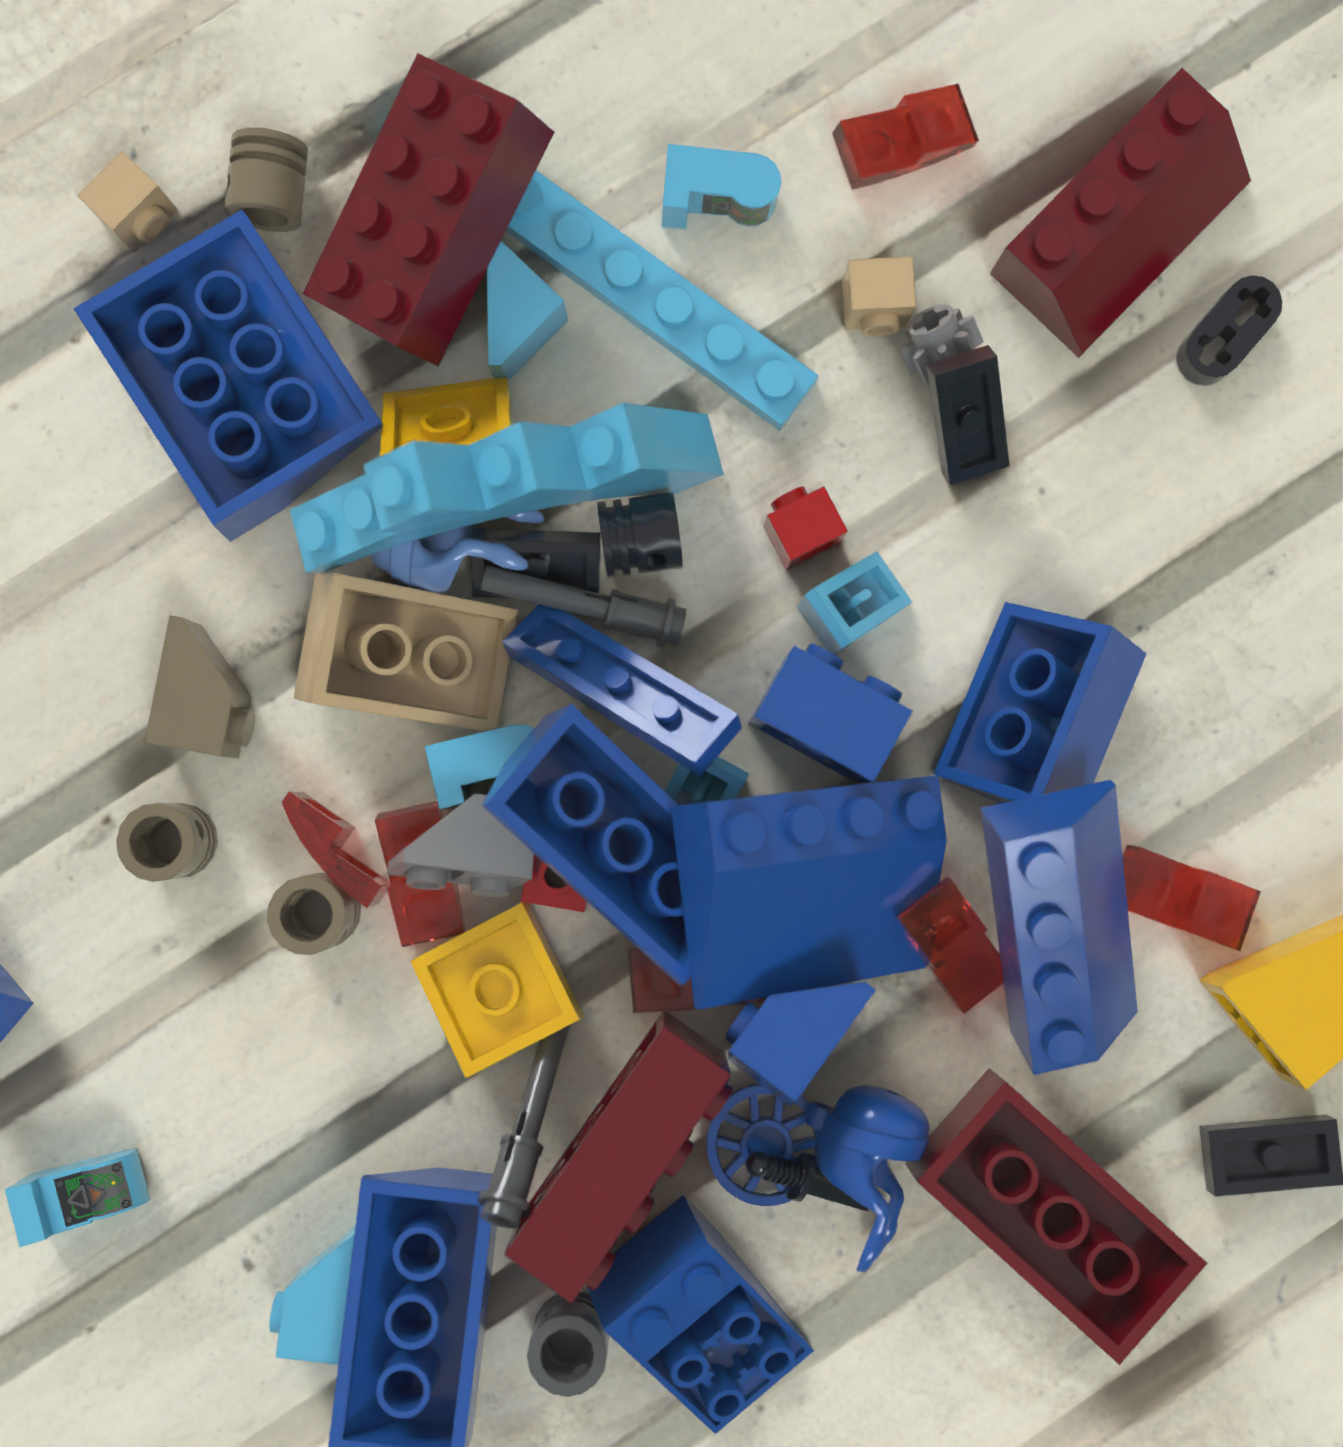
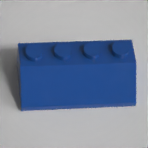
[482,704,691,985]
[981,779,1138,1075]
[328,1167,497,1447]

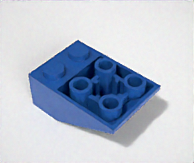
[586,1195,814,1434]

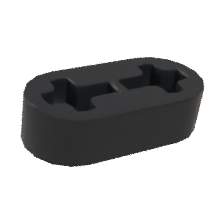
[1176,275,1283,386]

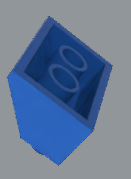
[933,602,1147,803]

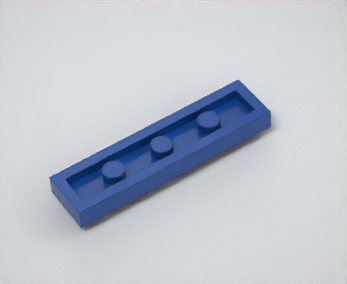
[502,604,742,777]

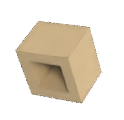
[77,151,178,253]
[842,256,916,337]

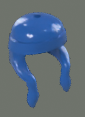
[805,1085,931,1273]

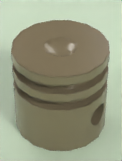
[224,127,308,232]
[116,803,218,882]
[267,873,361,955]

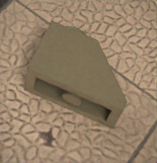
[144,615,255,758]

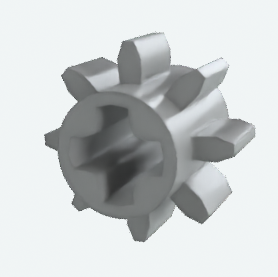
[899,305,984,383]

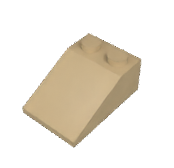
[293,572,518,732]

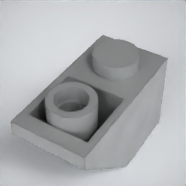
[387,793,534,898]

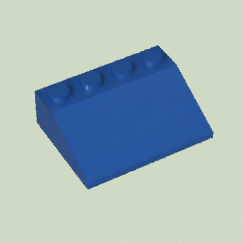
[73,209,383,542]
[671,775,947,1009]

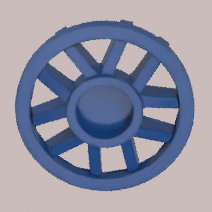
[706,1083,821,1206]

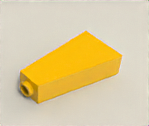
[1199,914,1343,1090]

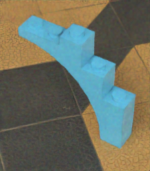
[290,403,724,573]

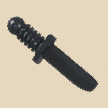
[746,1151,869,1211]

